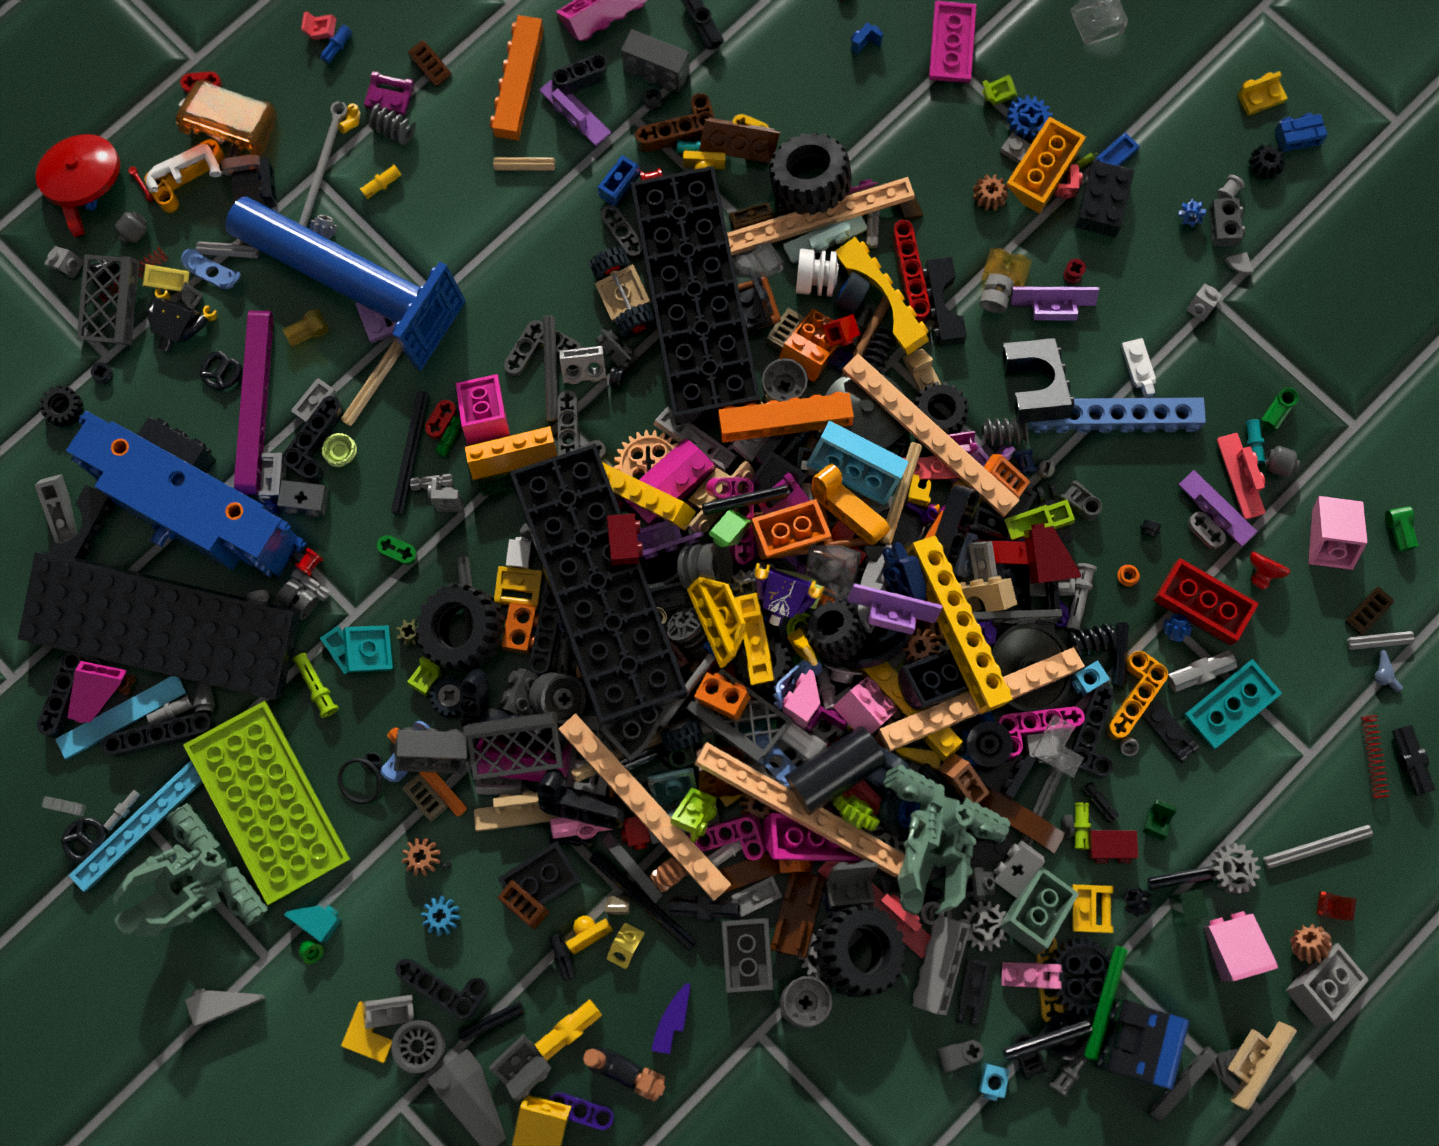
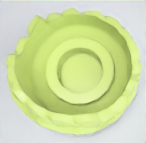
[322,433,357,467]

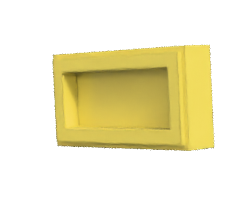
[143,264,190,292]

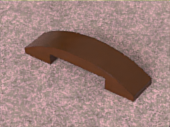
[978,787,1065,854]
[707,853,782,896]

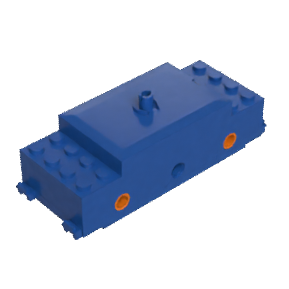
[66,411,307,578]

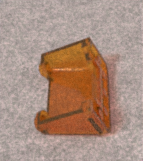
[175,80,277,158]

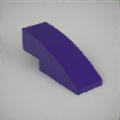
[651,984,691,1054]

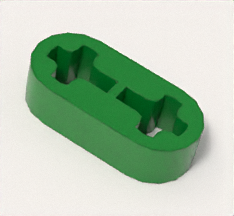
[377,535,418,566]

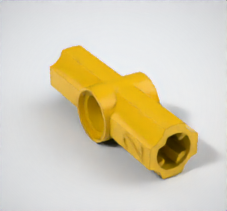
[535,999,602,1060]

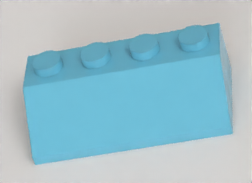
[806,421,909,506]

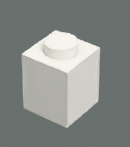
[506,537,533,569]

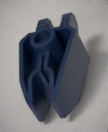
[882,542,926,600]

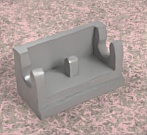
[258,453,287,500]
[362,995,414,1029]

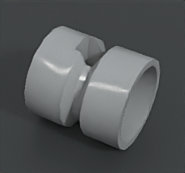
[979,273,1014,313]

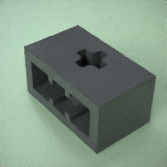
[277,480,329,518]

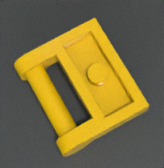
[494,566,543,611]
[1071,884,1113,933]

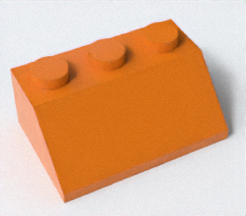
[752,499,831,558]

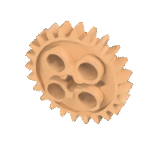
[614,430,678,477]

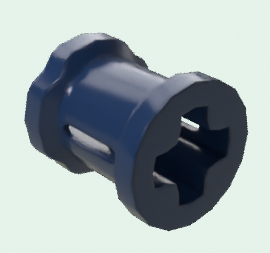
[1013,449,1038,476]

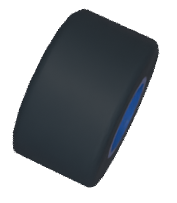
[834,272,870,315]

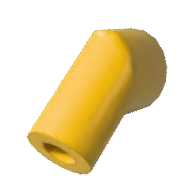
[338,104,360,133]

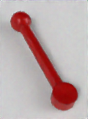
[128,166,154,202]

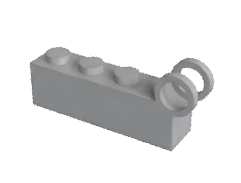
[912,902,971,1015]

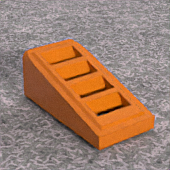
[984,454,1030,499]

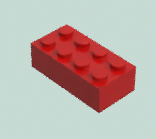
[1153,558,1259,646]

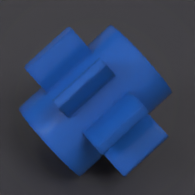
[1179,199,1206,227]
[1163,614,1192,642]

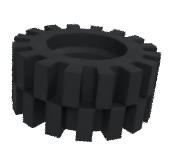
[39,385,84,427]

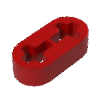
[180,72,222,95]
[61,206,85,238]
[425,400,457,439]

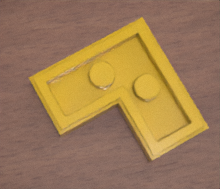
[341,1001,392,1063]

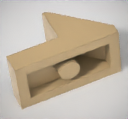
[903,349,941,392]

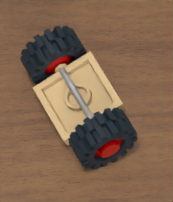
[589,247,656,339]

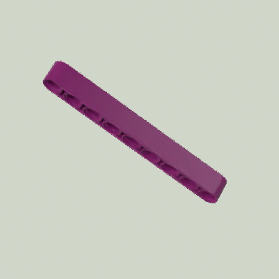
[234,311,274,495]

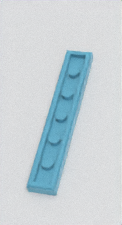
[55,676,188,760]

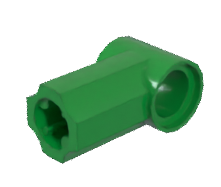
[1260,388,1299,431]
[1385,506,1419,552]

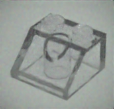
[1070,0,1128,45]
[805,545,861,601]

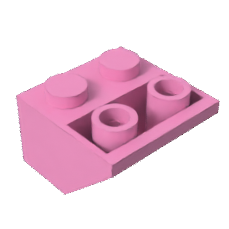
[782,670,820,731]
[833,676,898,734]

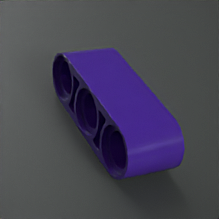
[548,1092,615,1130]

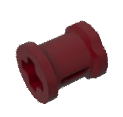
[1063,259,1086,285]

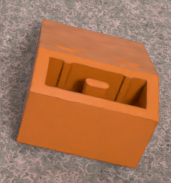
[779,309,840,382]

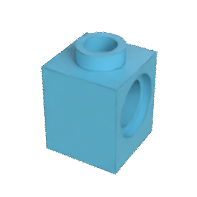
[1072,660,1110,696]
[978,1063,1010,1101]

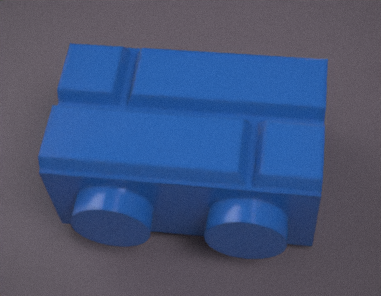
[1275,113,1327,152]
[597,155,640,207]

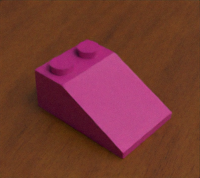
[456,374,510,445]

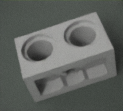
[560,346,606,384]

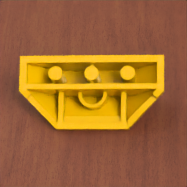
[687,577,745,668]

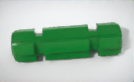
[435,416,462,457]

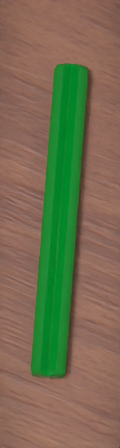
[1084,946,1128,1061]

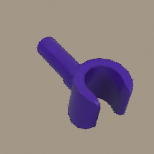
[906,501,938,524]

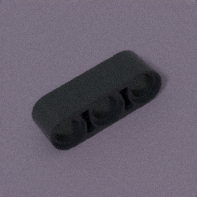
[551,55,608,96]

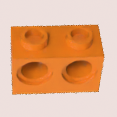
[501,603,539,655]
[694,673,750,722]

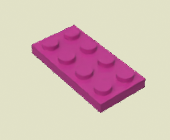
[929,1,976,83]

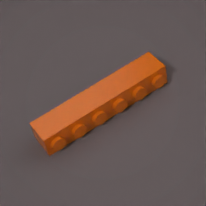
[490,15,544,141]
[718,392,854,443]

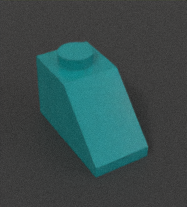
[285,905,342,943]

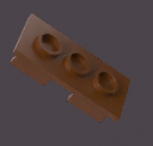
[699,118,780,163]
[770,872,826,958]

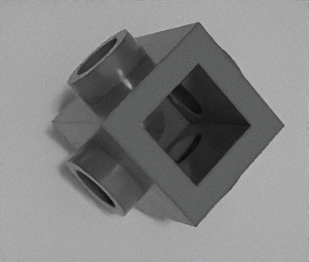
[965,868,995,901]

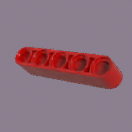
[892,220,930,323]

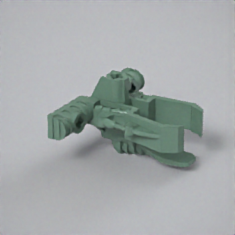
[884,764,1010,915]
[113,803,267,937]

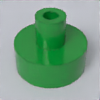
[298,939,324,964]

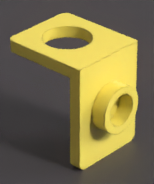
[607,923,644,969]

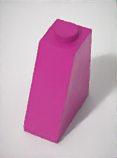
[68,661,126,723]

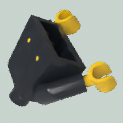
[146,288,217,351]

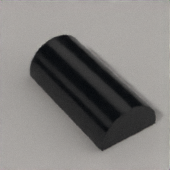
[898,642,988,710]
[784,726,886,816]

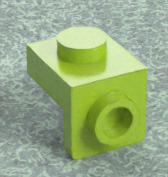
[982,75,1018,106]
[407,656,442,696]

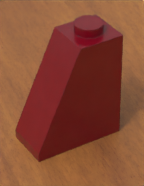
[1024,523,1081,584]

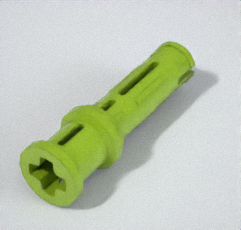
[293,653,339,718]

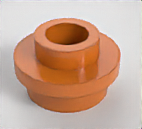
[1117,565,1140,587]

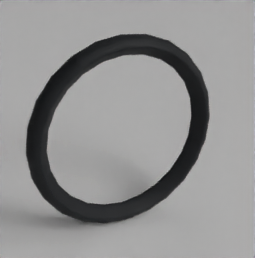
[338,758,382,804]

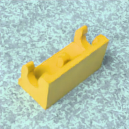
[905,474,931,510]

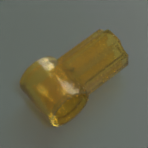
[282,309,329,347]

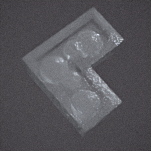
[1032,715,1084,778]

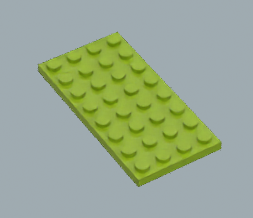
[183,701,351,905]

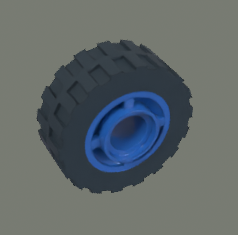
[879,788,921,837]

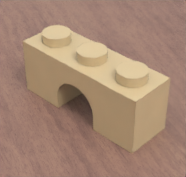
[948,576,1017,612]

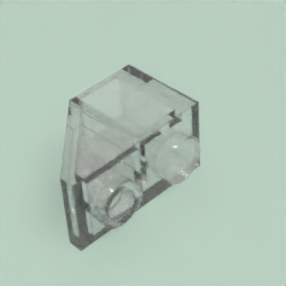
[734,242,784,279]

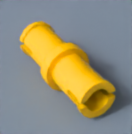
[360,165,402,199]

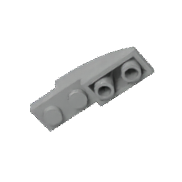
[858,544,892,633]

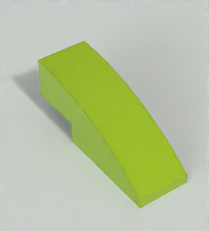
[1004,500,1075,540]

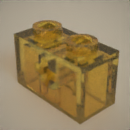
[981,248,1032,287]

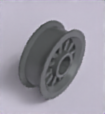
[391,1020,445,1073]

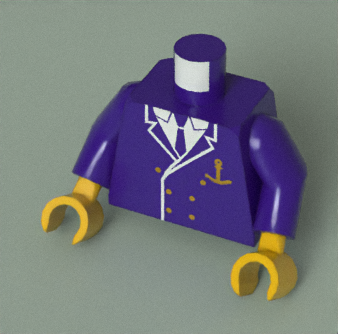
[755,563,825,626]

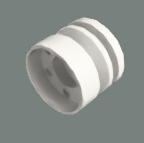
[796,248,838,297]

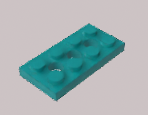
[1184,659,1282,750]

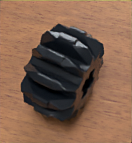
[1248,143,1286,181]

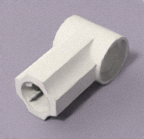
[781,723,828,762]

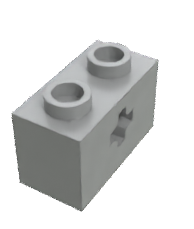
[993,840,1045,898]

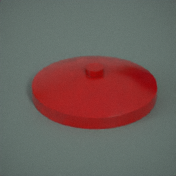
[36,134,120,207]

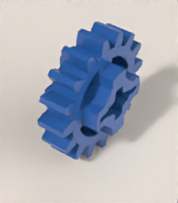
[1006,95,1053,140]

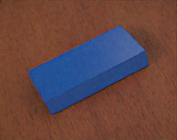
[1095,132,1140,166]

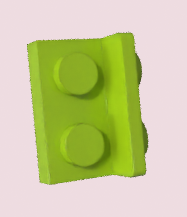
[670,788,718,843]

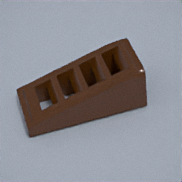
[408,40,452,87]
[497,880,549,929]

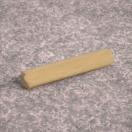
[493,157,555,170]

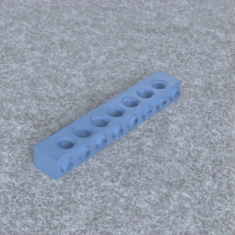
[1027,398,1206,433]

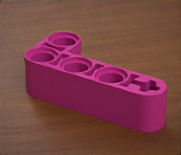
[706,477,754,565]
[997,707,1085,761]
[686,813,767,860]

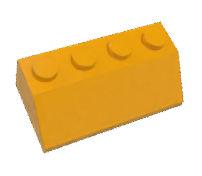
[1006,117,1086,214]
[465,426,558,480]

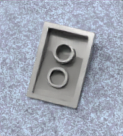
[1286,943,1369,1028]

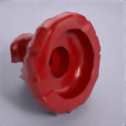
[1250,552,1291,589]

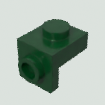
[1143,800,1177,841]

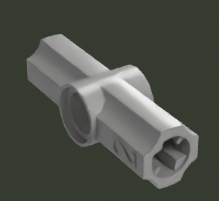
[1167,650,1237,693]

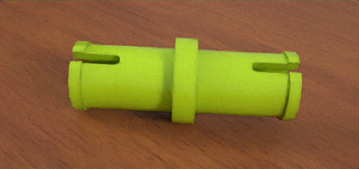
[1074,802,1091,850]

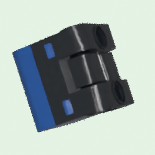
[1095,999,1190,1090]

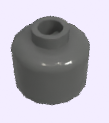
[115,211,148,243]
[1265,446,1300,477]

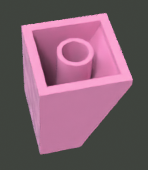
[1309,496,1367,570]
[1203,911,1278,982]

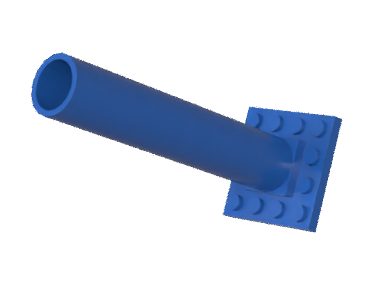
[226,197,466,371]

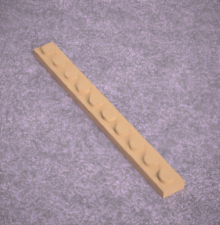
[727,177,915,255]
[843,354,1019,518]
[878,647,1085,752]
[558,714,731,901]
[695,742,905,877]

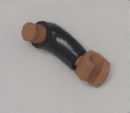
[584,1047,665,1102]

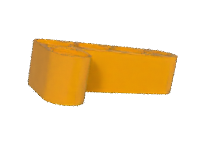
[144,139,225,213]
[811,463,890,546]
[1106,651,1168,740]

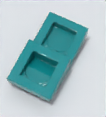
[320,625,347,674]

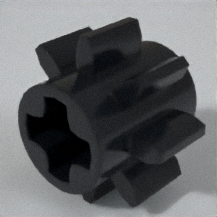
[1123,887,1153,917]

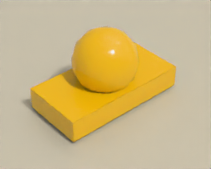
[683,151,726,170]
[566,916,613,954]

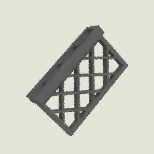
[77,254,139,345]
[972,609,1062,636]
[687,668,793,767]
[463,712,564,780]

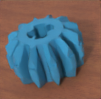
[421,896,461,936]

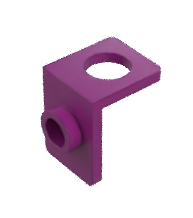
[806,706,847,735]

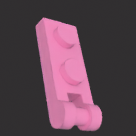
[1002,962,1062,989]

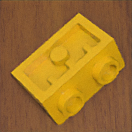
[1237,71,1288,116]

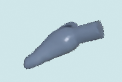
[1375,650,1403,693]

